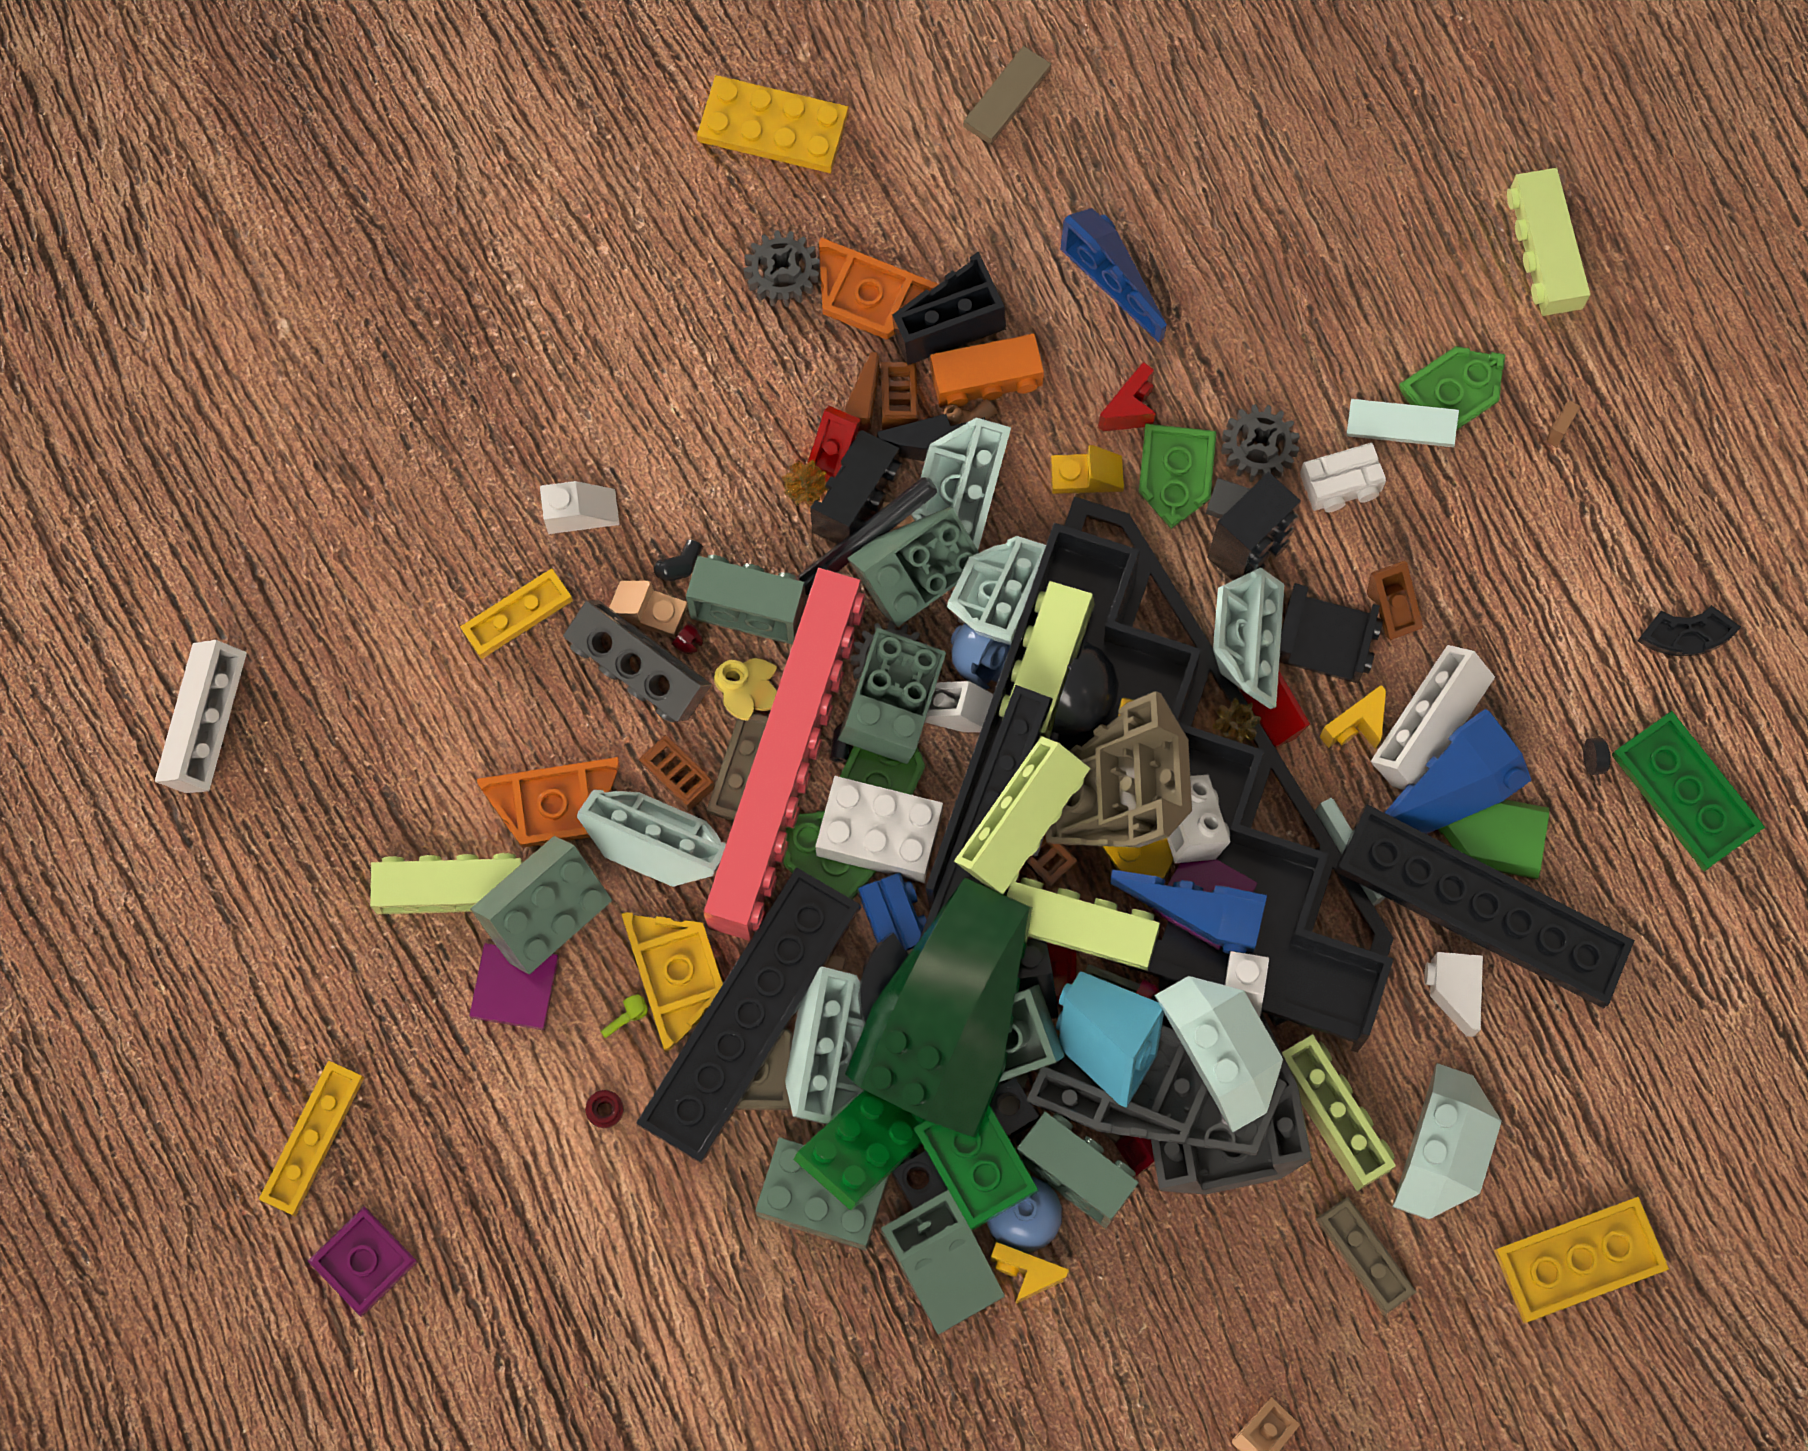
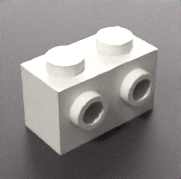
[1167,775,1230,863]

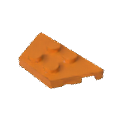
[819,237,939,340]
[477,757,620,848]

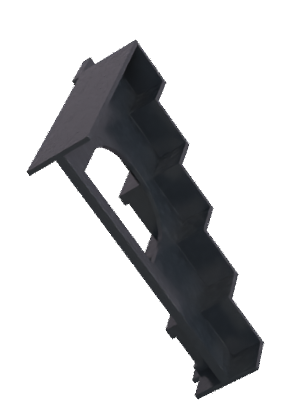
[926,496,1394,1053]

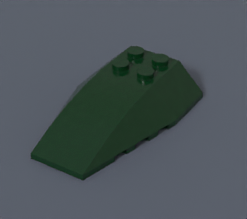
[845,878,1033,1137]

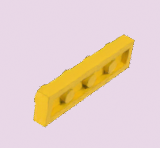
[258,1061,364,1217]

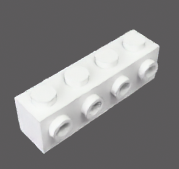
[155,640,247,793]
[1370,645,1495,790]

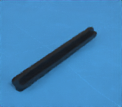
[797,477,937,595]

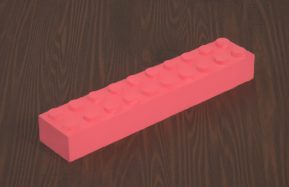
[704,568,866,941]

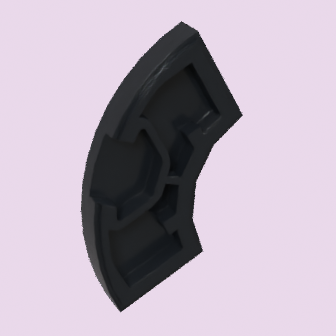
[1638,605,1741,656]
[858,932,908,1026]

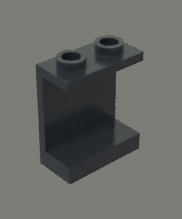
[1279,583,1383,684]

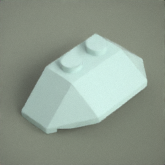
[911,417,1011,550]
[947,536,1046,645]
[1213,568,1284,709]
[577,790,726,887]
[785,967,864,1125]
[1154,976,1283,1132]
[1392,1063,1502,1220]

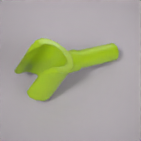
[600,994,648,1038]

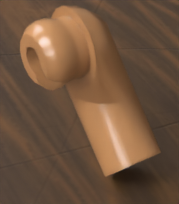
[943,399,997,426]

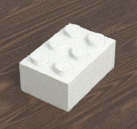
[815,776,943,883]

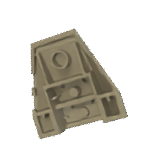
[1046,691,1192,848]

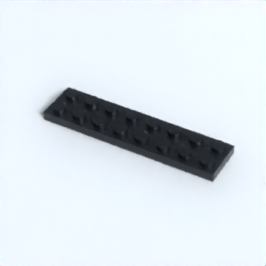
[1335,804,1635,1009]
[636,867,861,1164]

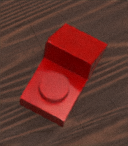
[1098,362,1156,432]
[805,406,861,481]

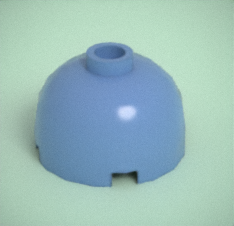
[951,623,1011,689]
[987,1176,1062,1254]

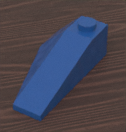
[1060,208,1167,343]
[1384,709,1532,834]
[1111,870,1267,954]

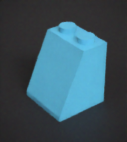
[1056,971,1164,1108]

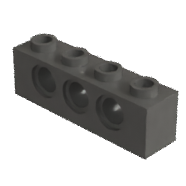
[563,600,712,723]

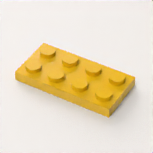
[697,75,849,174]
[1494,1197,1669,1324]

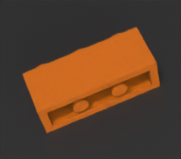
[930,333,1044,407]

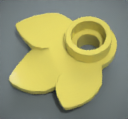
[714,658,777,721]

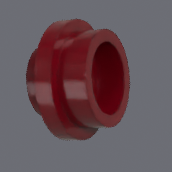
[585,1090,624,1129]

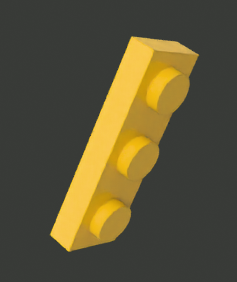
[460,568,573,659]

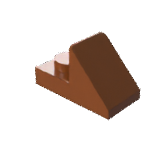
[1367,560,1424,640]

